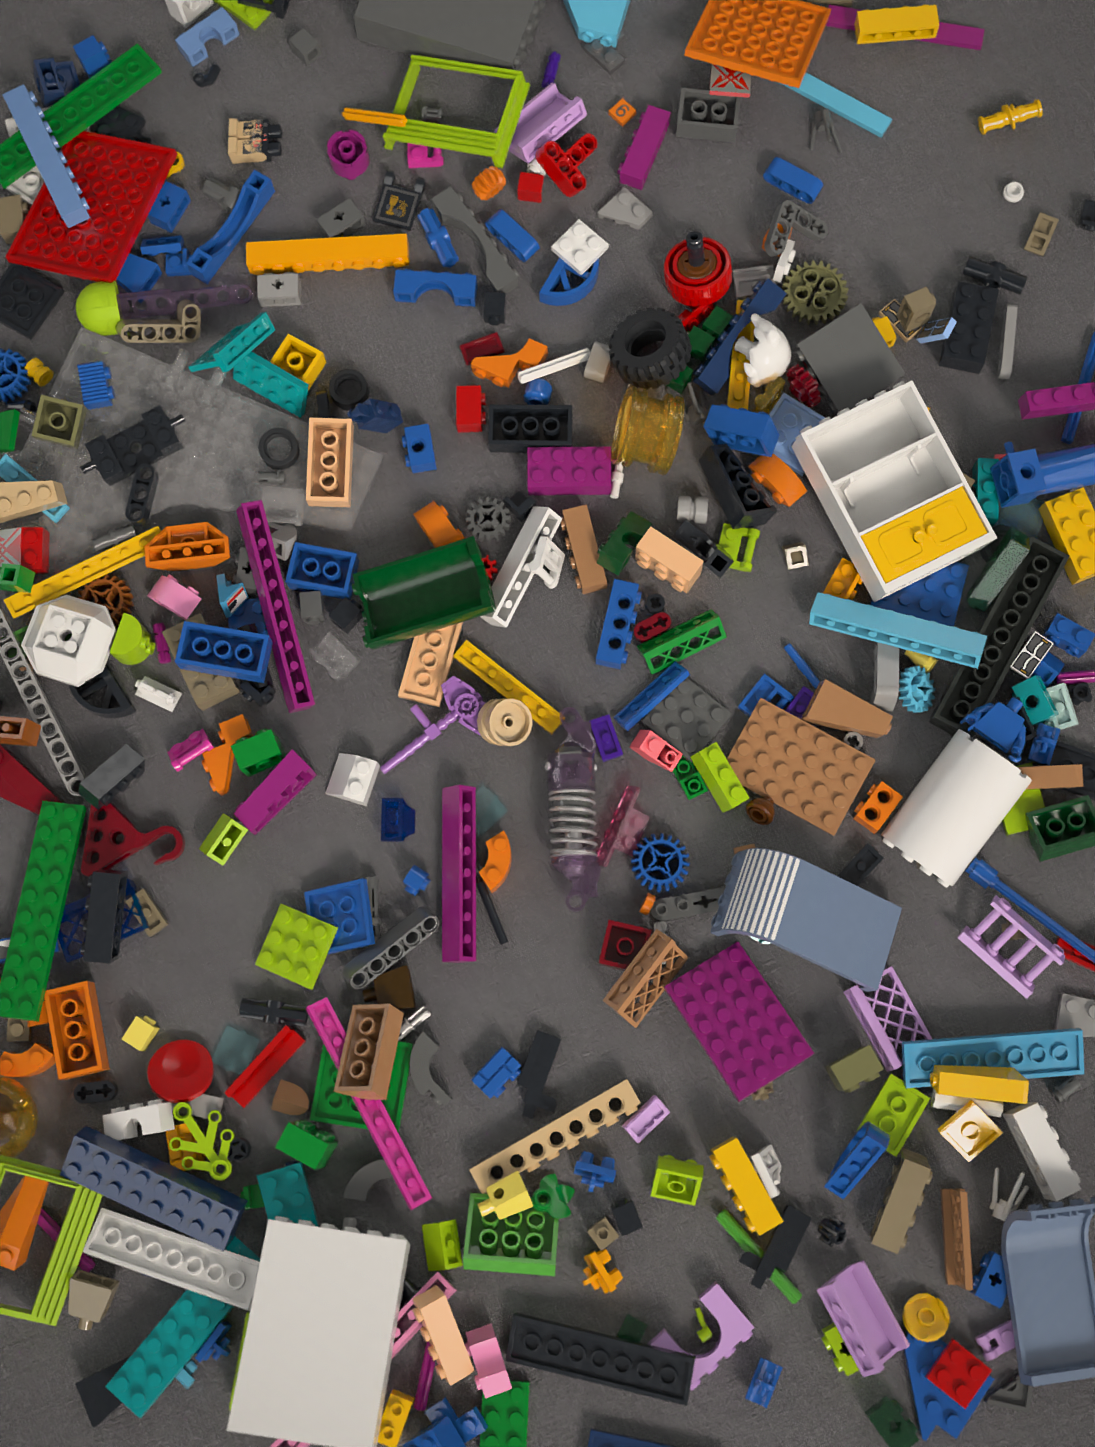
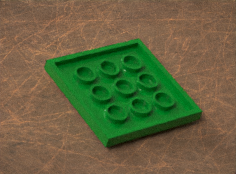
[310,1041,414,1134]

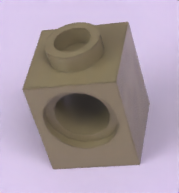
[587,1216,619,1251]

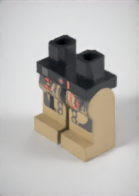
[228,119,282,164]

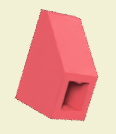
[629,729,683,772]

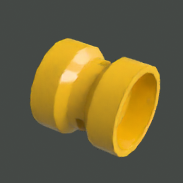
[24,358,54,387]

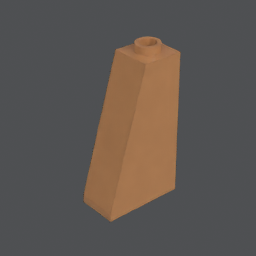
[801,679,893,738]

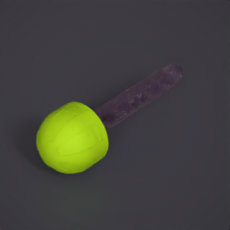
[76,281,253,336]

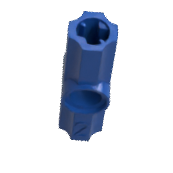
[417,208,459,268]

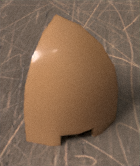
[271,1080,309,1115]

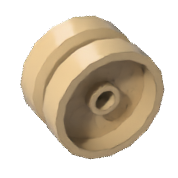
[477,698,533,746]

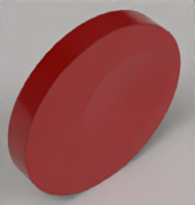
[147,1040,214,1103]

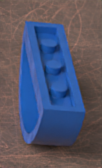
[539,258,599,306]
[824,1122,890,1200]

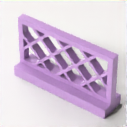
[843,966,932,1072]

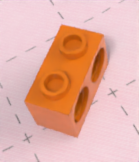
[853,781,903,834]

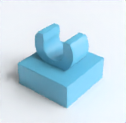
[175,1360,198,1389]

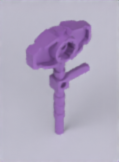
[380,676,485,774]

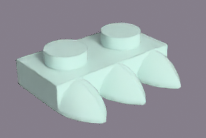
[1034,683,1079,730]

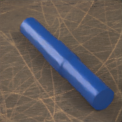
[784,643,820,689]

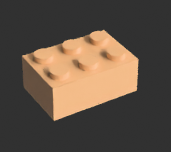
[635,526,704,593]

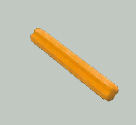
[342,107,408,127]

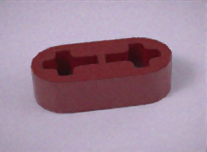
[633,612,671,643]

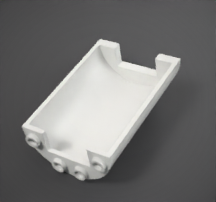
[881,729,1032,888]

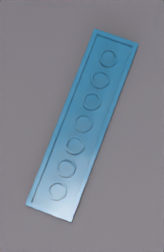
[902,1028,1084,1088]

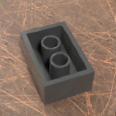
[676,88,741,142]

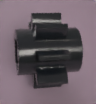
[818,1216,847,1247]

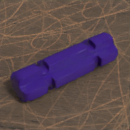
[542,51,561,88]

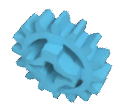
[899,666,936,713]

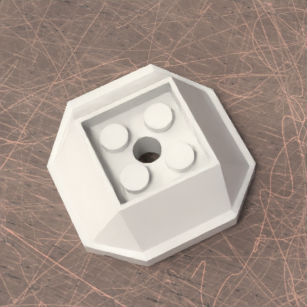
[21,595,117,687]

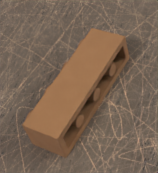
[560,504,607,594]

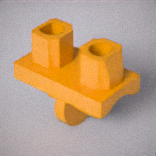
[582,1249,623,1294]

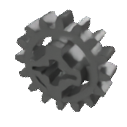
[465,497,511,543]

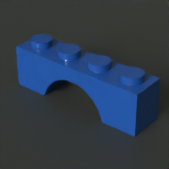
[393,269,478,307]

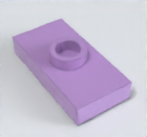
[622,1095,670,1144]

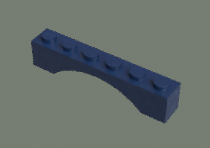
[692,278,787,396]

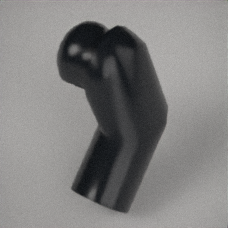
[193,64,221,88]

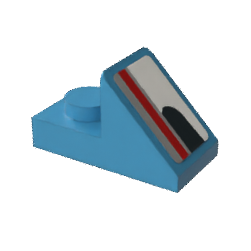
[216,573,248,618]

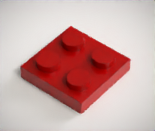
[925,1339,992,1409]

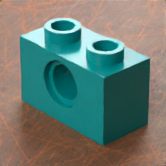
[1012,675,1059,726]

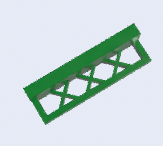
[637,609,727,675]

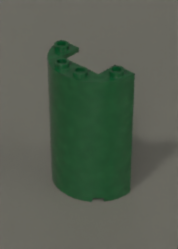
[352,536,496,650]

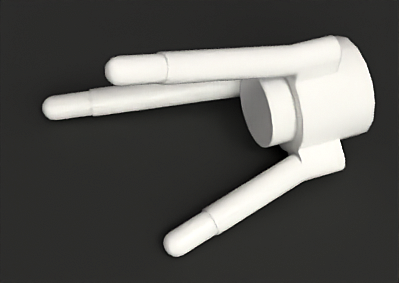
[989,1168,1029,1221]

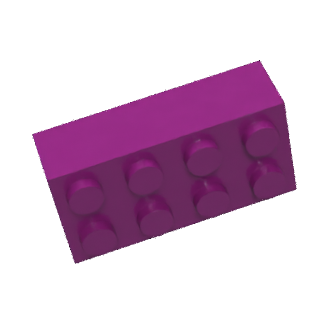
[528,446,611,496]

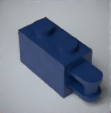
[347,398,403,434]

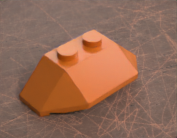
[144,522,230,571]

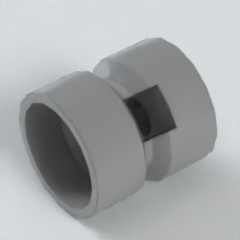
[677,495,708,524]

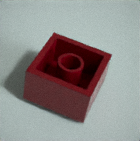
[599,920,652,971]

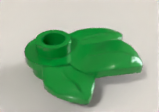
[531,1174,575,1219]

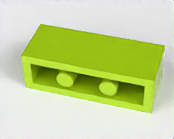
[690,742,749,813]

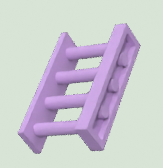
[958,895,1065,999]

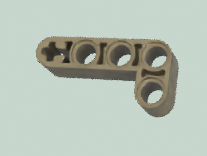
[116,299,201,343]

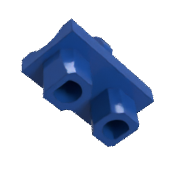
[1027,722,1061,766]
[574,1151,616,1192]
[195,1321,233,1362]
[745,1357,783,1408]

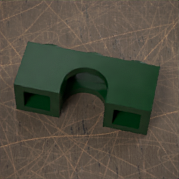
[666,326,715,395]
[597,511,652,576]

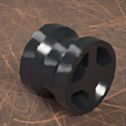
[228,1138,251,1161]

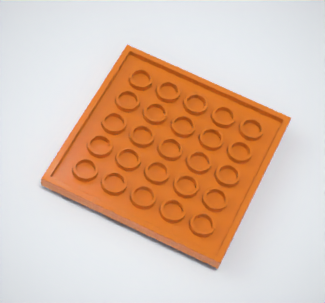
[684,0,831,88]

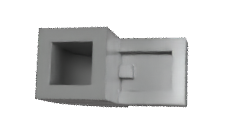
[268,521,297,561]

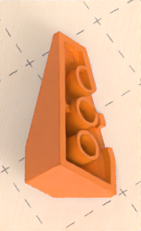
[0,1175,49,1271]

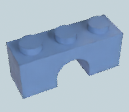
[175,7,240,67]

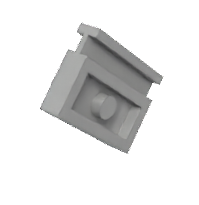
[732,265,776,301]

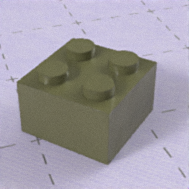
[31,395,87,449]
[824,1045,883,1093]

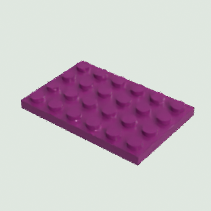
[664,942,814,1102]

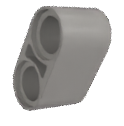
[584,341,612,383]

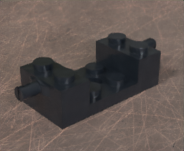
[80,405,186,486]

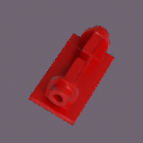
[678,303,714,332]

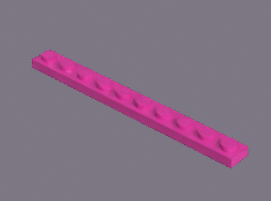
[306,997,432,1211]

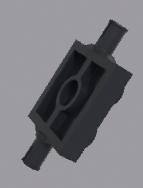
[94,106,151,144]

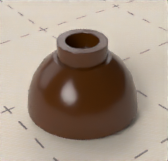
[745,796,775,825]

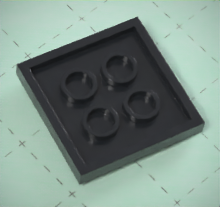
[0,263,64,340]

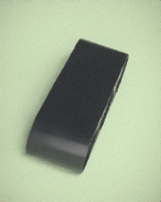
[125,463,159,527]

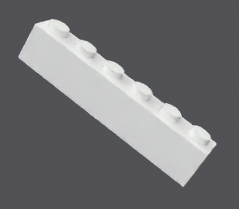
[480,506,563,628]

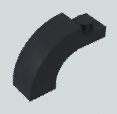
[673,519,734,578]

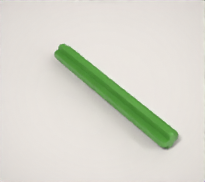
[716,1209,802,1304]

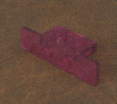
[594,785,650,867]

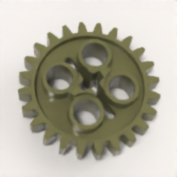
[782,260,848,325]

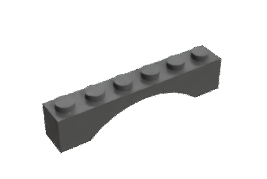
[431,186,519,294]

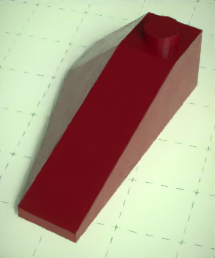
[0,744,63,815]

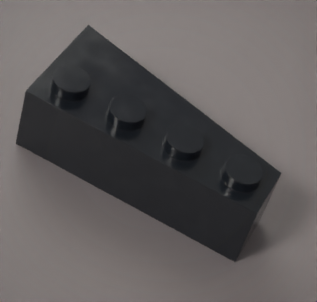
[699,444,778,529]

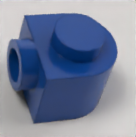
[403,865,431,896]

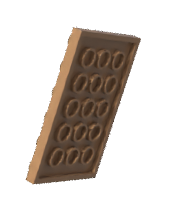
[727,698,876,836]

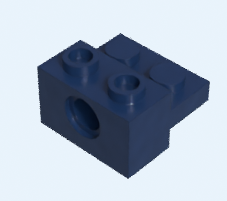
[33,58,80,108]

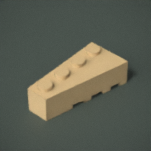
[0,480,68,524]

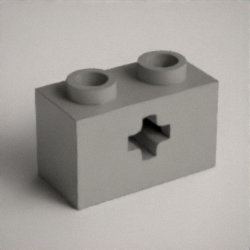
[257,272,301,307]

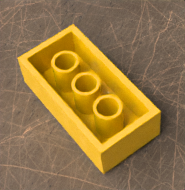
[1038,487,1095,585]
[709,1137,783,1236]

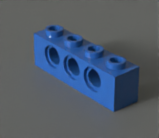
[596,579,642,669]

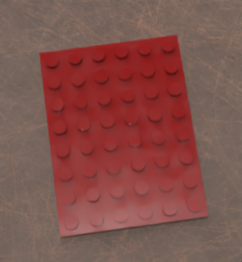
[5,131,178,283]

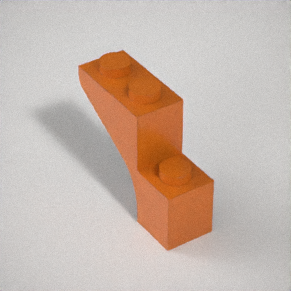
[471,338,548,388]
[202,714,253,796]

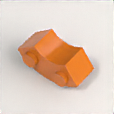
[749,454,807,507]
[413,501,465,548]
[479,830,512,893]
[0,1043,56,1077]

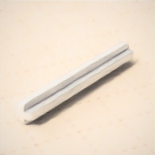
[517,348,591,384]

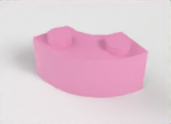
[147,575,201,620]
[464,1323,512,1398]

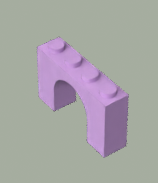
[647,1281,754,1391]

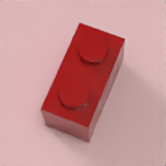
[456,385,486,432]

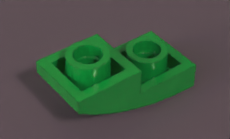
[672,756,708,800]

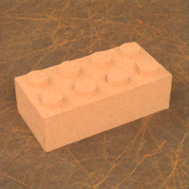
[306,418,354,507]

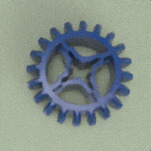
[0,348,32,403]
[631,833,690,892]

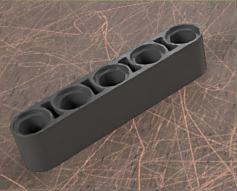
[342,907,439,989]

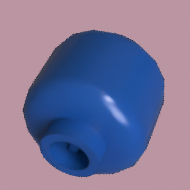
[524,378,552,405]

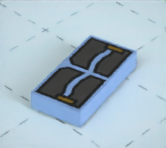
[916,317,957,343]

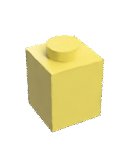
[122,1015,160,1051]

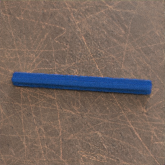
[1061,332,1095,444]

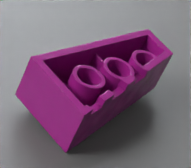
[234,749,317,835]

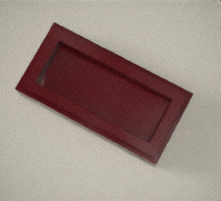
[459,332,504,366]

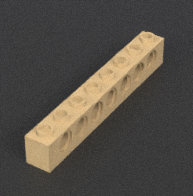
[470,1079,640,1194]

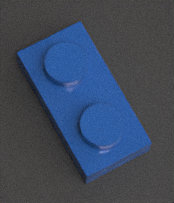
[140,235,184,256]

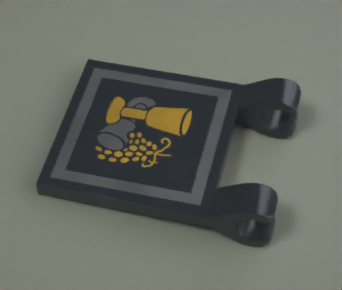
[373,170,426,231]

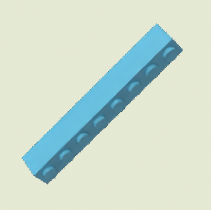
[809,592,987,669]

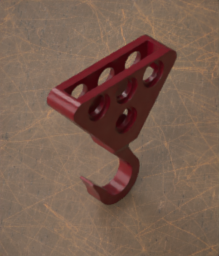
[81,802,185,877]

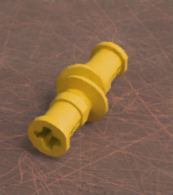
[978,99,1042,135]

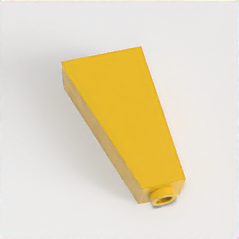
[930,1065,1029,1104]

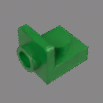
[240,1184,265,1210]

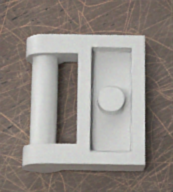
[528,536,565,589]

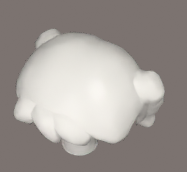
[735,313,791,387]

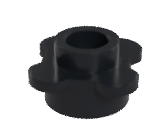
[1068,682,1093,705]

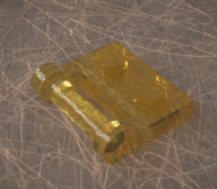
[752,376,785,414]

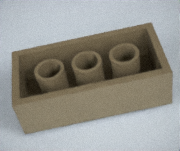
[162,613,240,711]

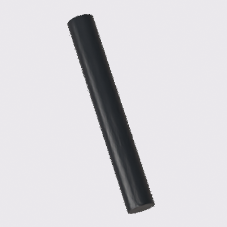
[476,881,508,945]

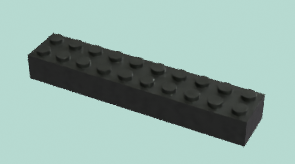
[929,536,1069,738]

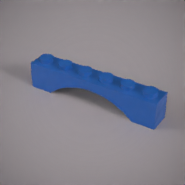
[186,170,275,285]

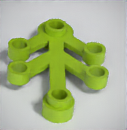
[169,1102,235,1180]

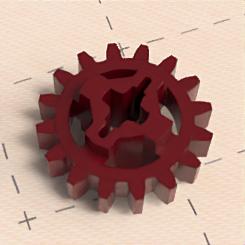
[786,364,821,408]

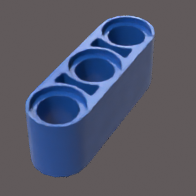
[763,157,823,204]
[485,209,540,262]

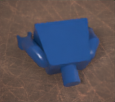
[960,697,1026,762]

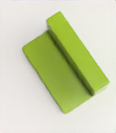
[422,1219,463,1271]

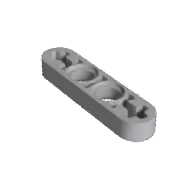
[997,303,1018,380]

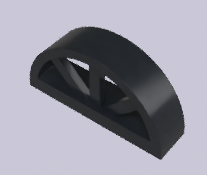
[68,663,137,718]

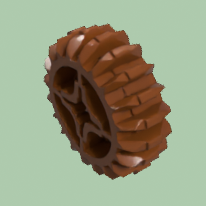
[78,574,134,627]

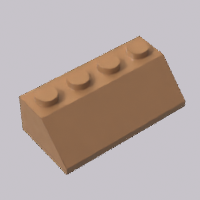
[334,1004,404,1100]

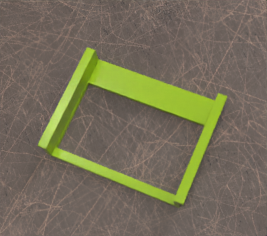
[383,55,530,168]
[0,1154,103,1326]

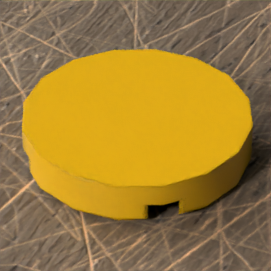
[902,1293,950,1342]

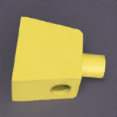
[477,1171,533,1219]

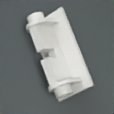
[135,676,182,712]

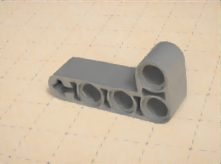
[870,641,899,711]

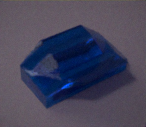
[381,798,416,842]

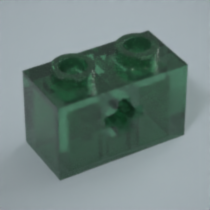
[864,1396,919,1447]

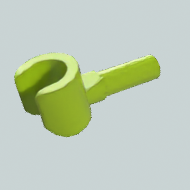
[695,1307,712,1343]

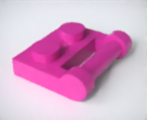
[407,143,444,168]
[167,729,214,772]

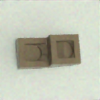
[1024,212,1059,257]

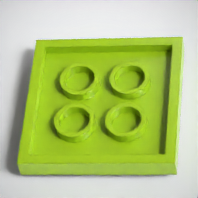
[255,904,338,990]

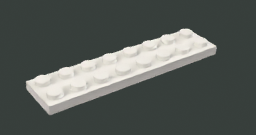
[83,1208,260,1311]

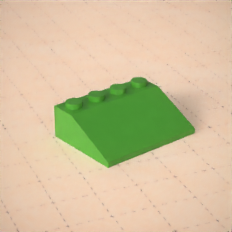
[463,1193,559,1276]

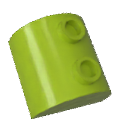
[109,613,155,665]
[651,1155,704,1206]

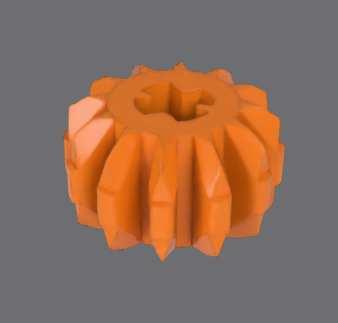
[472,166,506,201]

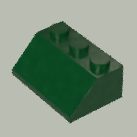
[1025,795,1095,862]

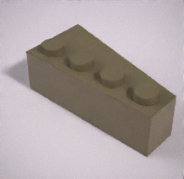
[870,1147,933,1254]

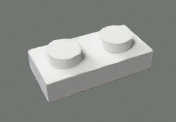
[773,239,796,283]

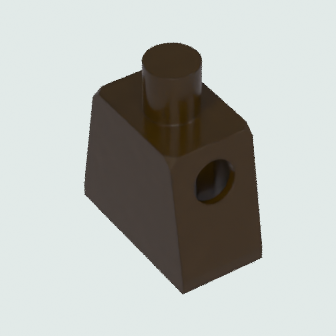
[363,965,416,1009]

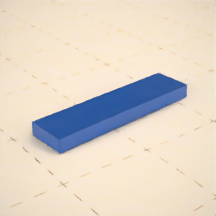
[613,661,690,731]

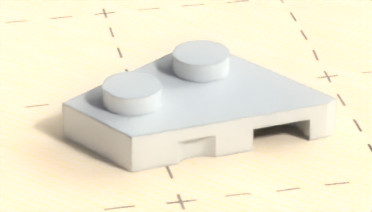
[751,1144,781,1198]

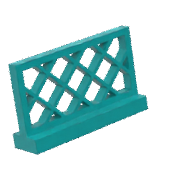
[188,312,275,372]

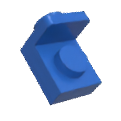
[166,248,192,277]

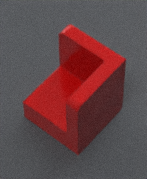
[517,172,544,203]

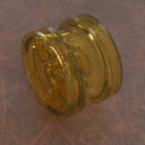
[611,385,685,476]

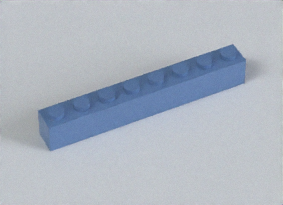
[2,84,90,228]

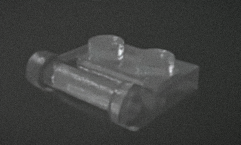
[262,486,306,526]

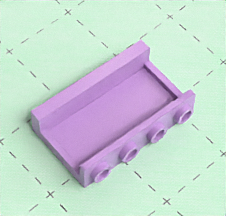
[494,83,587,163]
[816,1260,910,1377]

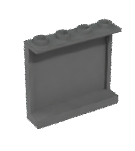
[795,303,905,416]

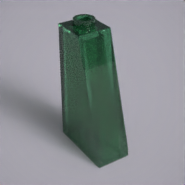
[966,526,1030,612]

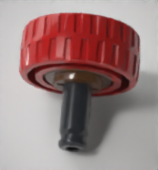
[664,231,732,307]

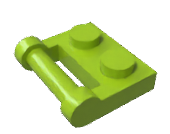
[719,523,760,572]

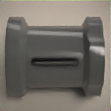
[421,105,444,124]

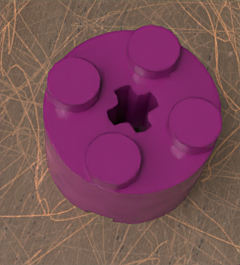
[327,130,370,180]

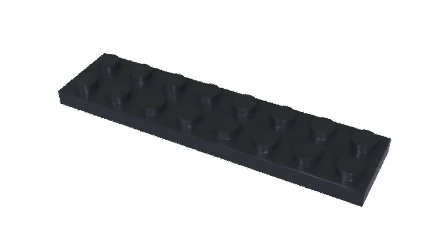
[505,1312,696,1406]

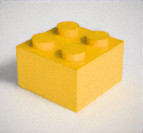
[270,334,327,391]

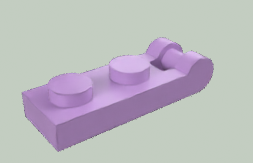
[975,1320,1015,1361]

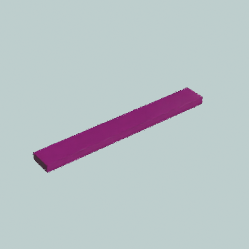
[826,5,985,50]

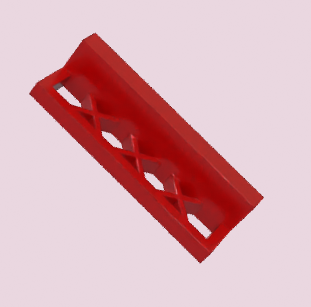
[224,1025,306,1108]

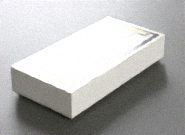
[1010,631,1054,679]

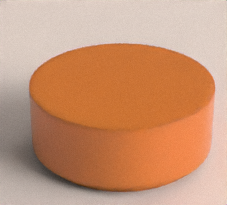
[639,892,656,915]

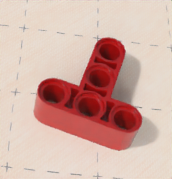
[535,133,598,197]

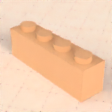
[412,1285,474,1386]

